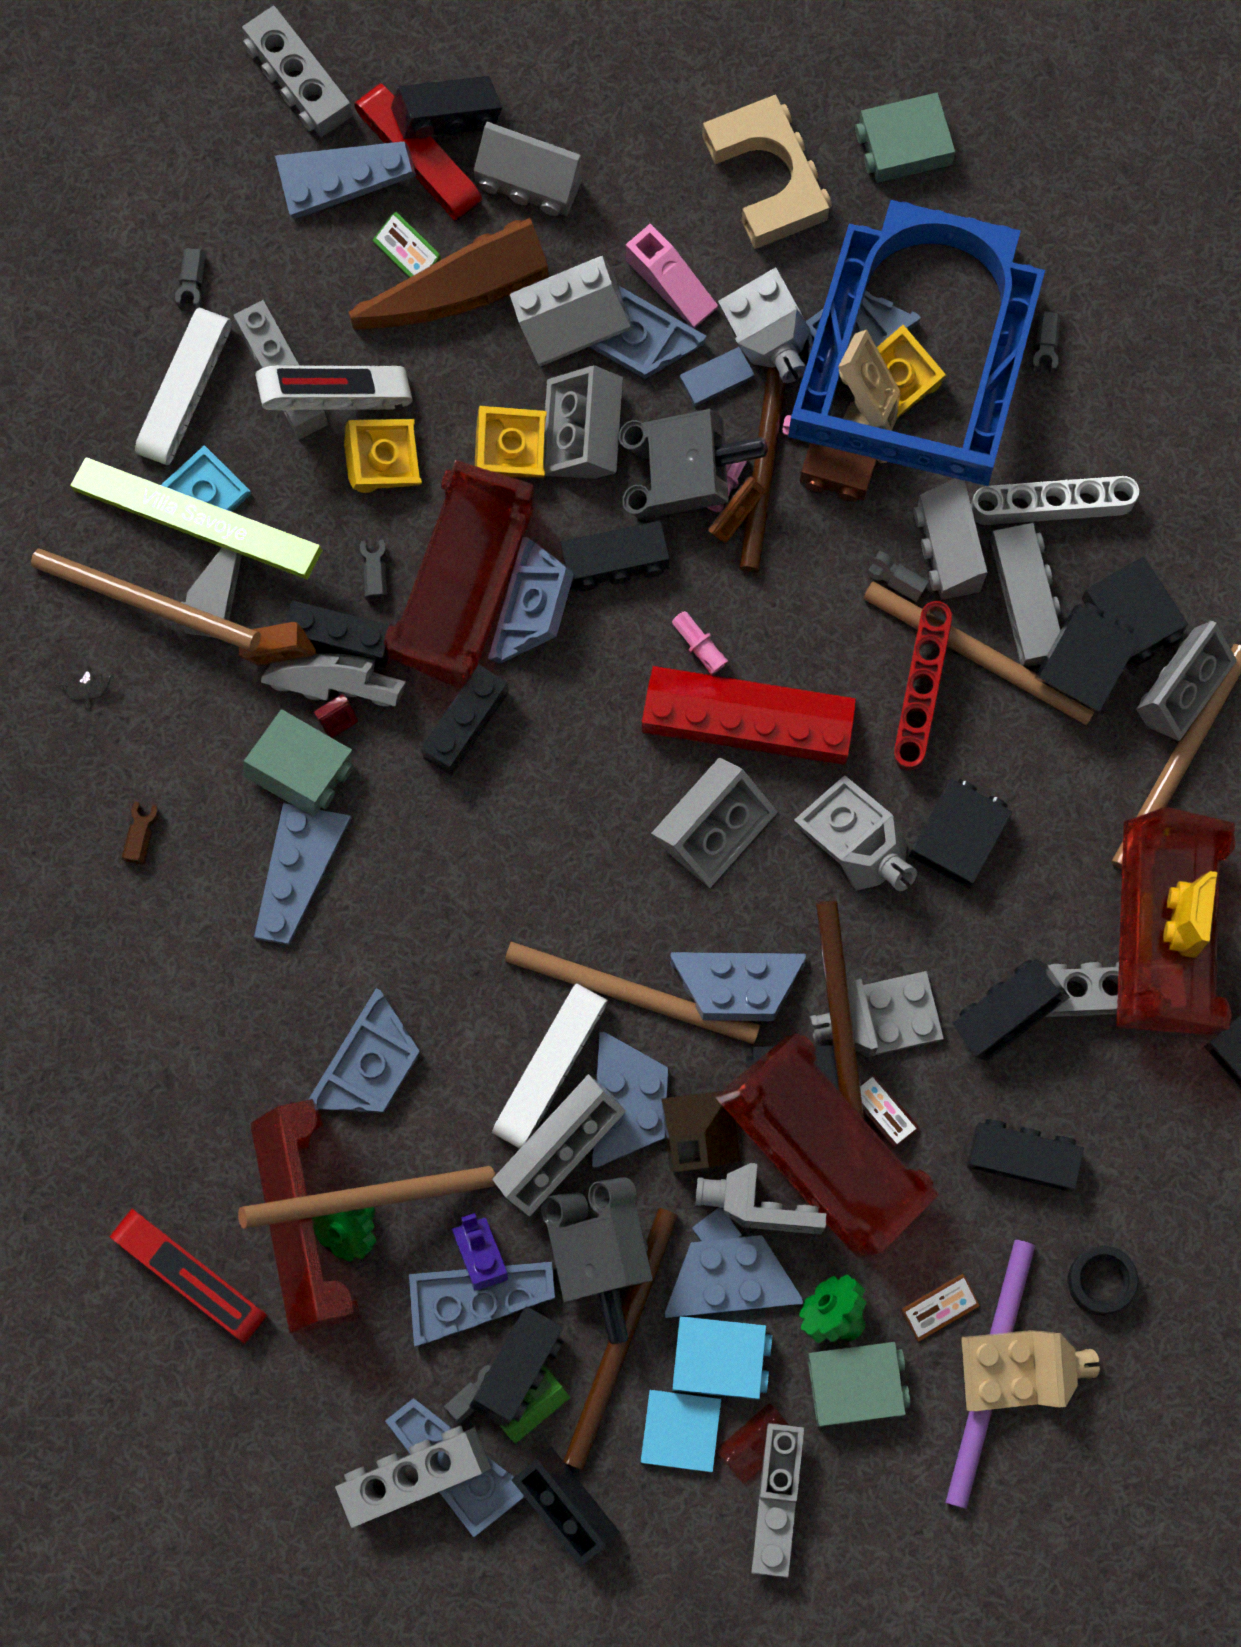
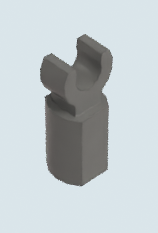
[175,248,206,309]
[1031,312,1061,373]
[360,539,388,601]
[867,551,929,602]
[443,1365,491,1425]

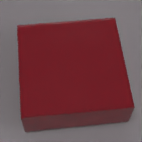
[314,694,358,738]

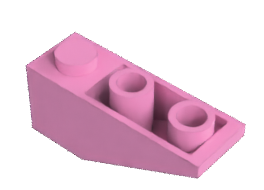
[626,224,718,329]

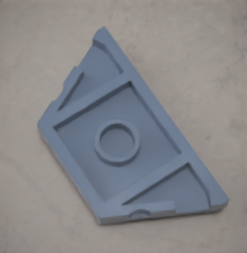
[590,285,707,379]
[805,290,921,382]
[488,537,574,664]
[670,952,806,1021]
[306,988,420,1114]
[592,1032,668,1169]
[665,1235,803,1318]

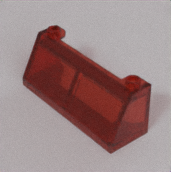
[384,460,535,689]
[1117,807,1236,1035]
[715,1033,939,1257]
[250,1099,361,1334]

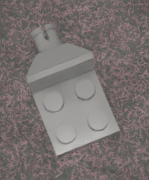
[718,267,811,383]
[794,775,917,891]
[809,971,944,1057]
[695,1163,826,1235]

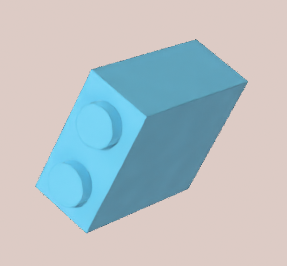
[672,1316,772,1400]

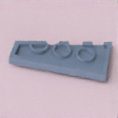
[275,141,416,219]
[254,803,352,945]
[409,1262,555,1347]
[385,1398,524,1537]

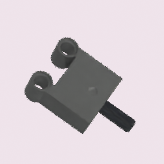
[619,409,768,523]
[541,1177,653,1345]

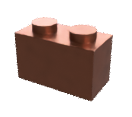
[800,443,877,502]

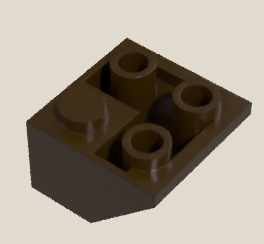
[661,1090,740,1172]

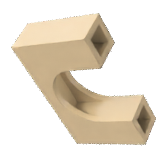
[702,94,832,249]

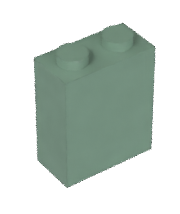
[855,92,955,183]
[243,709,354,817]
[807,1342,910,1427]

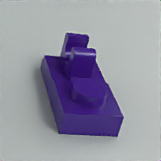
[451,1213,508,1291]

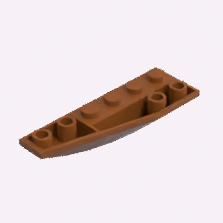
[348,218,549,329]

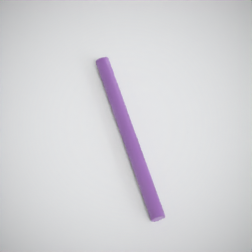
[945,1240,1035,1509]

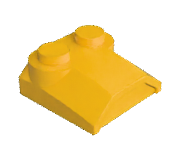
[877,325,948,418]
[475,406,547,480]
[344,419,422,493]
[1163,871,1217,958]

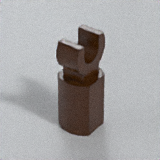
[121,801,159,865]

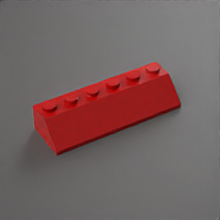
[642,666,856,765]

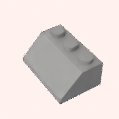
[474,122,582,216]
[510,256,632,367]
[543,365,623,479]
[913,478,987,600]
[1136,621,1237,741]
[651,757,778,888]

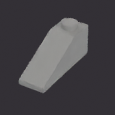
[181,547,242,638]

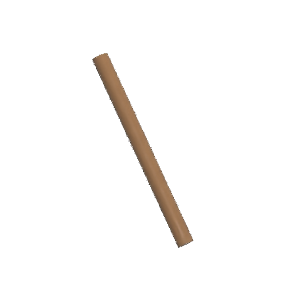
[31,548,261,652]
[863,581,1094,726]
[1111,644,1241,872]
[505,942,761,1045]
[238,1166,495,1229]

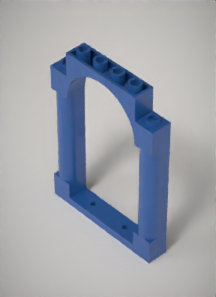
[788,200,1045,486]

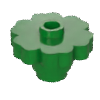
[311,1207,376,1262]
[799,1275,866,1343]

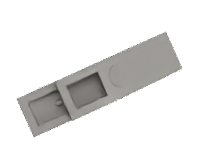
[261,653,406,706]
[751,1423,804,1578]

